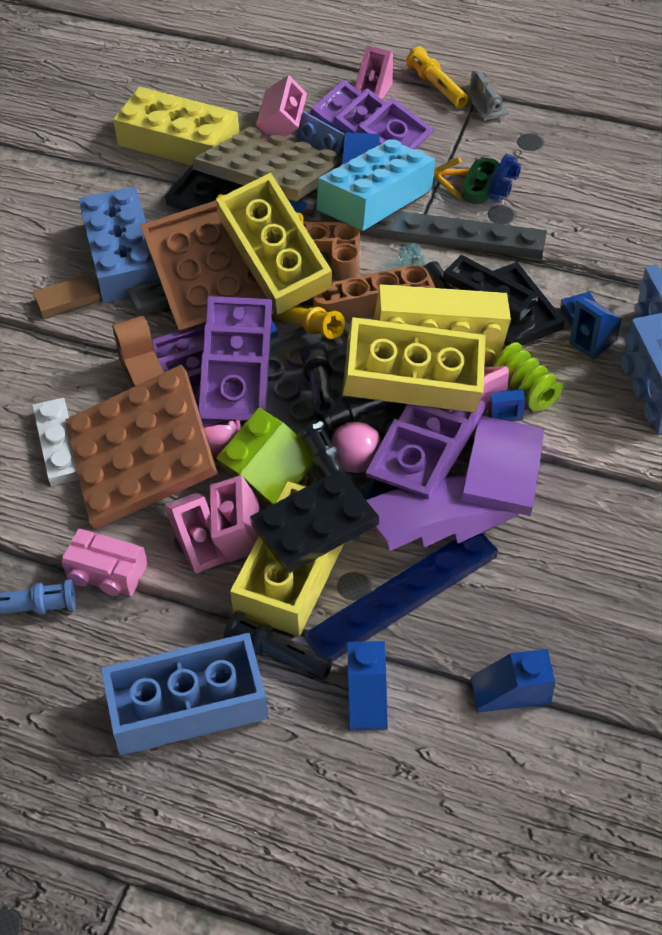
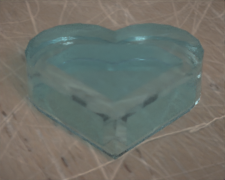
[398,243,425,267]

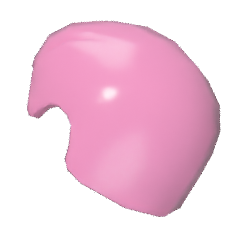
[204,420,241,458]
[331,421,382,473]

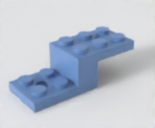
[621,265,662,434]

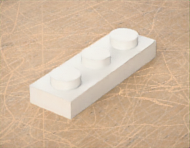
[33,398,79,486]

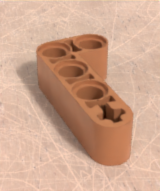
[303,222,360,281]
[312,265,435,321]
[112,315,164,388]

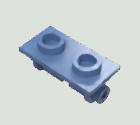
[296,111,346,156]

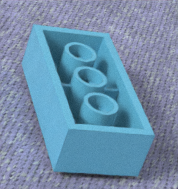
[316,139,436,231]

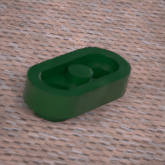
[462,158,501,204]

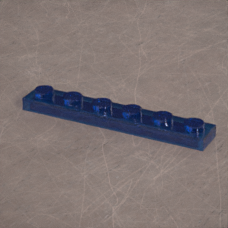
[305,533,498,662]

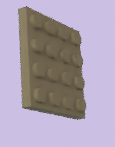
[193,127,343,201]

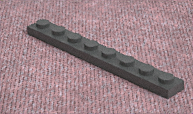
[311,201,547,259]

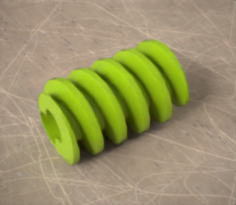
[494,342,563,412]

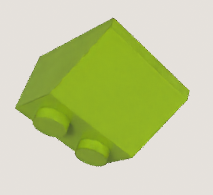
[216,407,313,505]

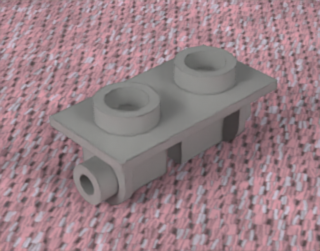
[463,70,509,121]

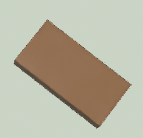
[33,274,101,319]

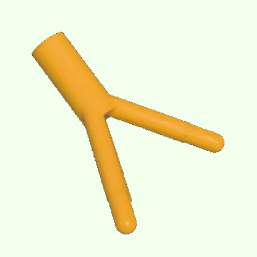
[433,157,470,200]

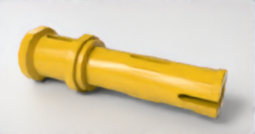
[406,46,469,108]
[271,306,345,339]

